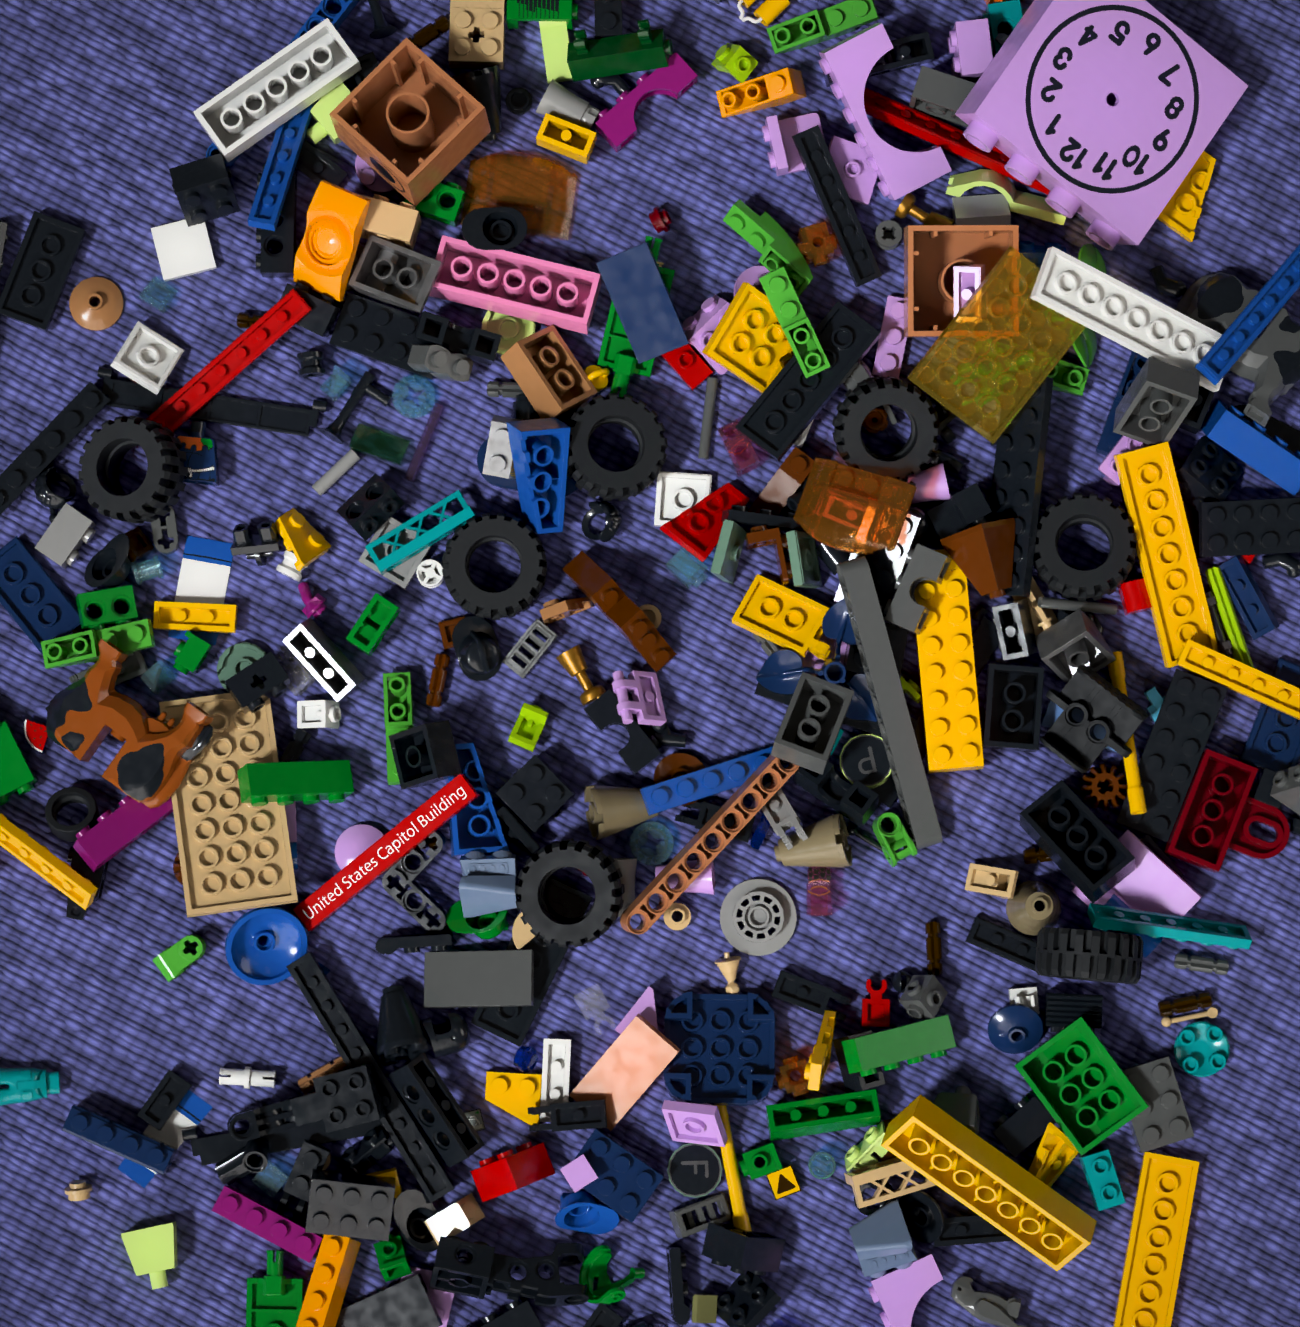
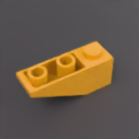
[716,67,807,118]

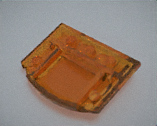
[461,152,578,241]
[793,458,916,554]

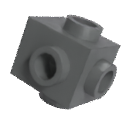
[899,975,948,1019]

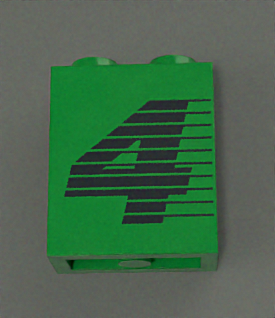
[506,0,578,29]

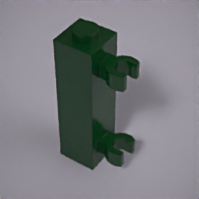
[567,19,673,82]

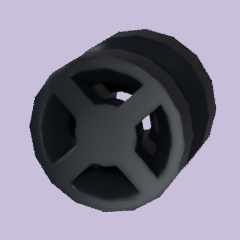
[297,351,326,378]

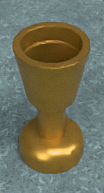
[894,193,955,225]
[556,645,606,706]

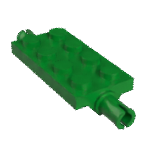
[597,236,675,397]
[246,1250,304,1327]

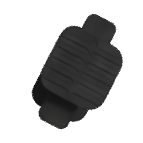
[1040,665,1149,773]

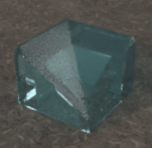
[320,365,352,402]
[141,660,176,695]

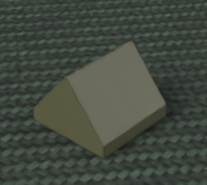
[692,1293,718,1323]

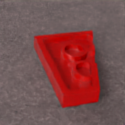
[660,482,750,562]

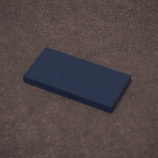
[596,242,690,364]
[0,536,81,655]
[1239,658,1300,772]

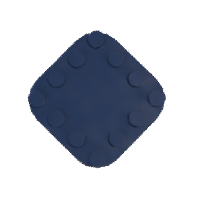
[663,991,775,1106]

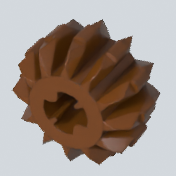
[1080,764,1128,811]

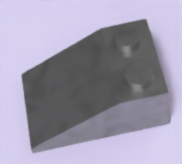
[349,234,443,313]

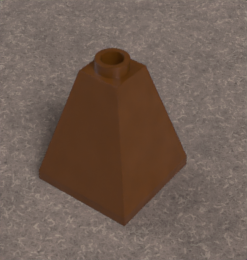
[940,518,1016,599]

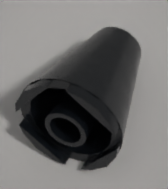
[451,65,502,143]

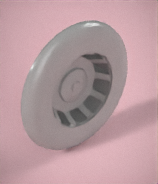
[720,879,797,956]

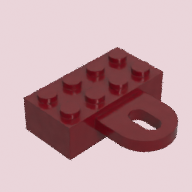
[1164,749,1290,873]

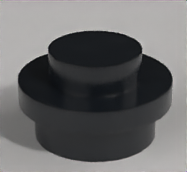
[505,88,532,115]

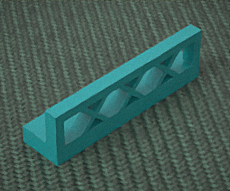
[365,490,476,575]

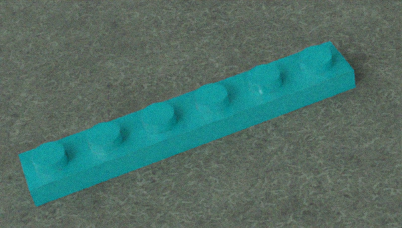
[1087,903,1252,949]

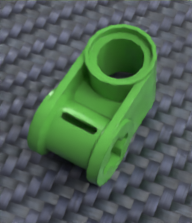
[872,812,918,867]
[152,935,206,982]

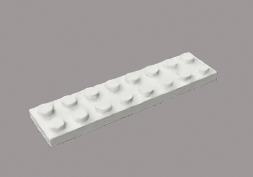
[1030,246,1223,392]

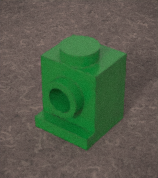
[173,630,213,675]
[738,1142,783,1180]
[374,1234,412,1282]

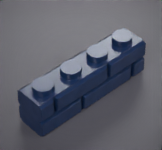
[62,1104,178,1175]

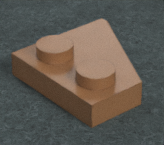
[539,597,594,625]

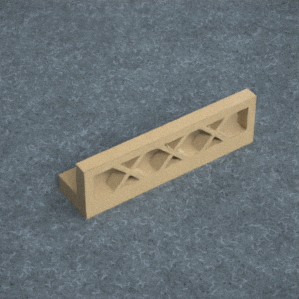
[844,1157,936,1209]

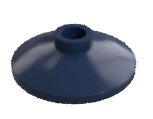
[988,1004,1043,1054]

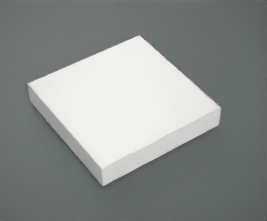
[151,220,217,282]
[110,321,184,395]
[654,471,712,527]

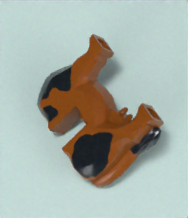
[46,638,214,809]

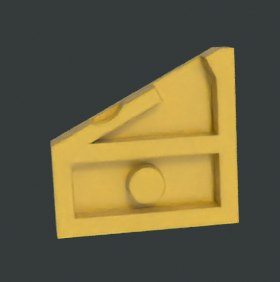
[275,508,331,571]
[485,1071,542,1125]
[1028,1122,1079,1187]

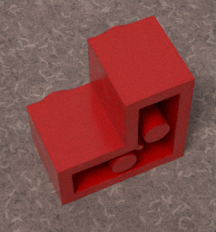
[470,1141,555,1202]

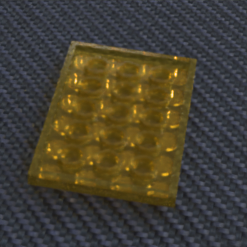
[907,246,1086,444]

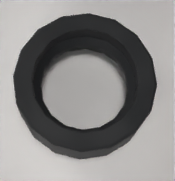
[45,787,100,842]

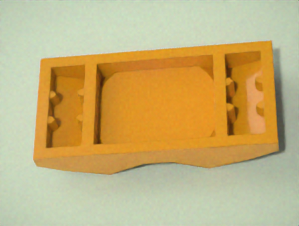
[293,180,371,302]

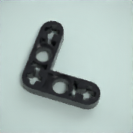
[382,830,447,933]

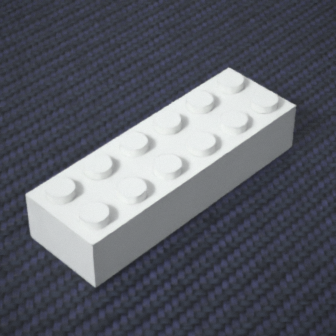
[193,18,361,162]

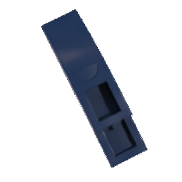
[1095,351,1147,456]

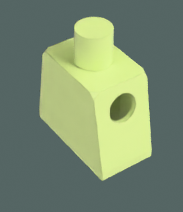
[306,82,351,144]
[121,1221,178,1290]

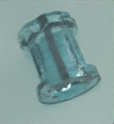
[131,555,165,585]

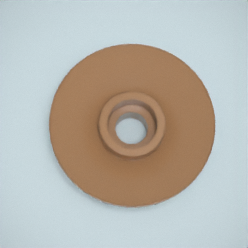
[69,277,124,331]

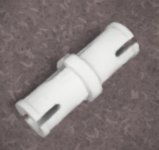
[219,1067,276,1089]

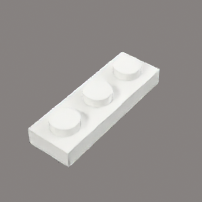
[540,1038,571,1122]

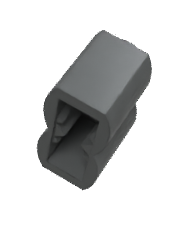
[407,344,474,382]

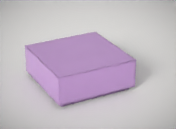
[560,1154,598,1193]

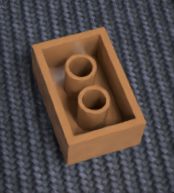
[500,325,598,419]

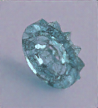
[392,375,435,418]
[630,822,674,865]

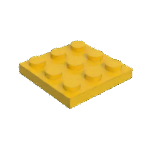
[702,282,792,393]

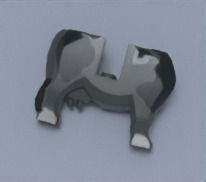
[1176,272,1300,427]

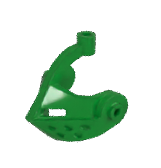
[579,1245,645,1304]

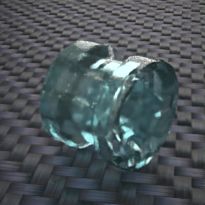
[807,1151,836,1179]

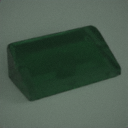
[349,423,410,467]

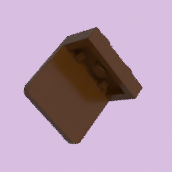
[745,525,792,587]

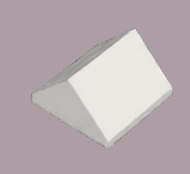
[952,194,1011,225]

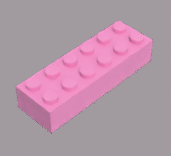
[430,235,601,335]

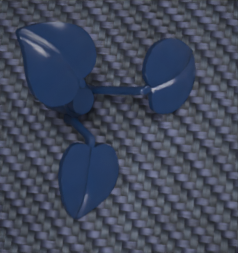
[756,599,877,722]

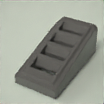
[502,619,558,679]
[669,1193,732,1238]

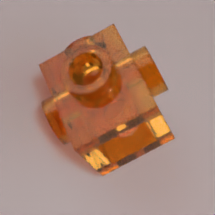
[796,221,837,267]
[775,1055,809,1097]

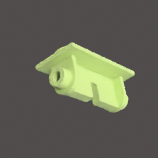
[844,1121,888,1172]

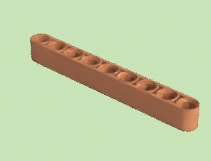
[620,754,799,935]

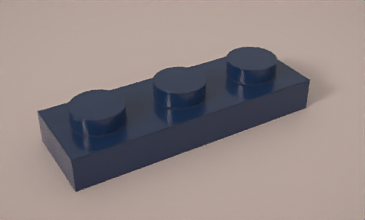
[1219,555,1280,640]

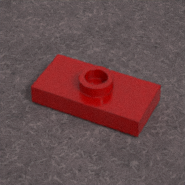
[661,344,713,391]

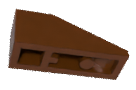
[748,446,817,529]

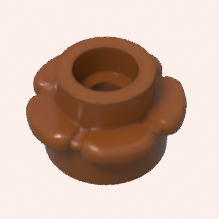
[862,408,888,433]

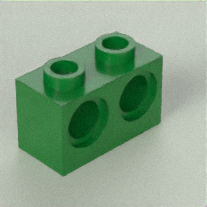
[404,182,466,227]
[76,585,138,631]
[346,593,401,656]

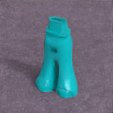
[0,1068,60,1106]

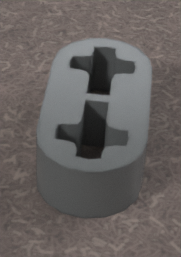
[151,506,179,555]

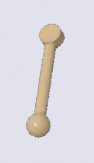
[1161,1007,1218,1027]

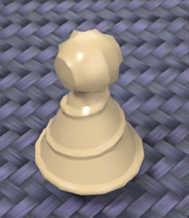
[714,952,741,994]

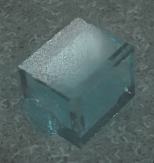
[665,547,708,590]

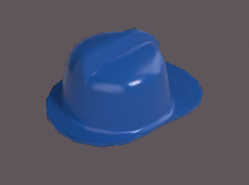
[555,1191,619,1235]

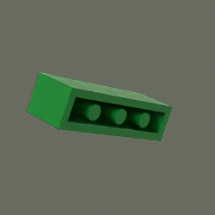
[237,760,354,807]
[841,1015,956,1077]
[766,1089,881,1141]

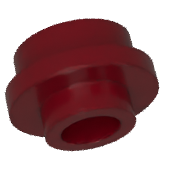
[649,206,672,233]

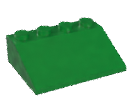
[1015,1016,1149,1156]

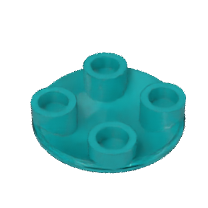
[1174,1022,1229,1077]

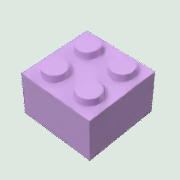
[947,18,993,83]

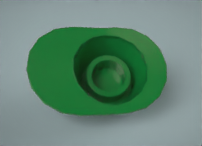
[446,900,509,939]

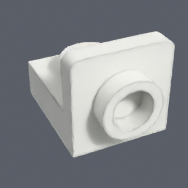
[297,700,341,729]

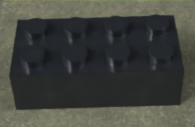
[1020,780,1135,903]

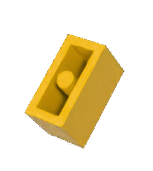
[536,113,597,164]

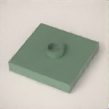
[710,519,747,584]
[786,530,822,589]

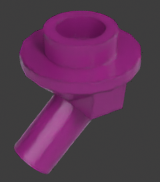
[298,582,327,619]

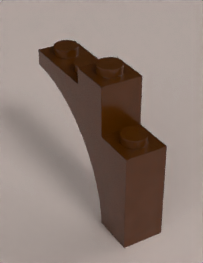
[562,551,676,673]

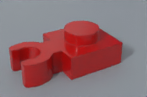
[861,979,890,1027]

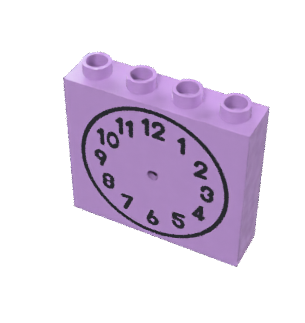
[955,0,1248,251]

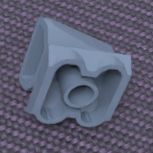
[459,850,520,918]
[848,1200,918,1278]

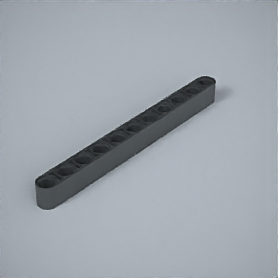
[836,556,943,850]

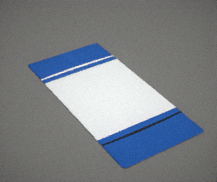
[168,536,233,645]
[118,1090,213,1188]

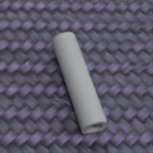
[311,449,360,496]

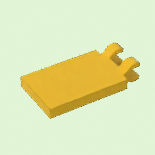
[732,574,831,661]

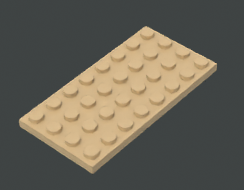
[159,688,298,918]

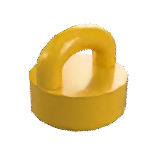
[584,365,610,393]

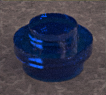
[514,1046,538,1073]

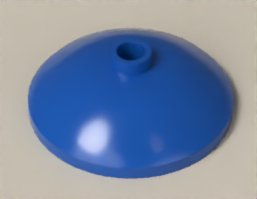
[225,906,308,985]

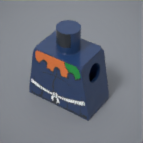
[175,421,219,486]

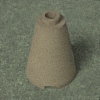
[584,785,659,840]
[774,813,853,868]
[1006,881,1061,936]

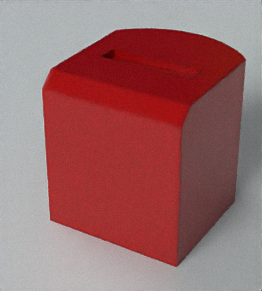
[1118,578,1152,616]

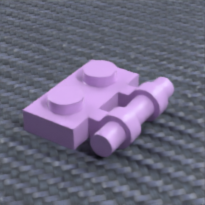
[612,670,667,726]

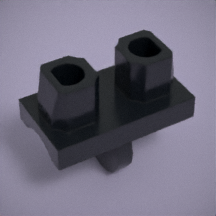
[230,521,283,566]

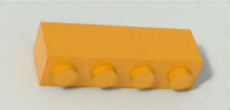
[296,1234,361,1327]

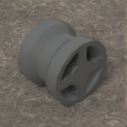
[874,220,903,251]

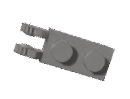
[761,782,808,850]

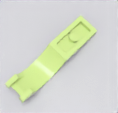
[539,21,573,84]
[945,169,1066,226]

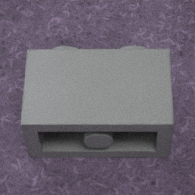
[34,503,96,569]

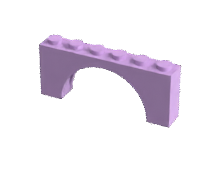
[819,23,952,200]
[868,1253,943,1327]

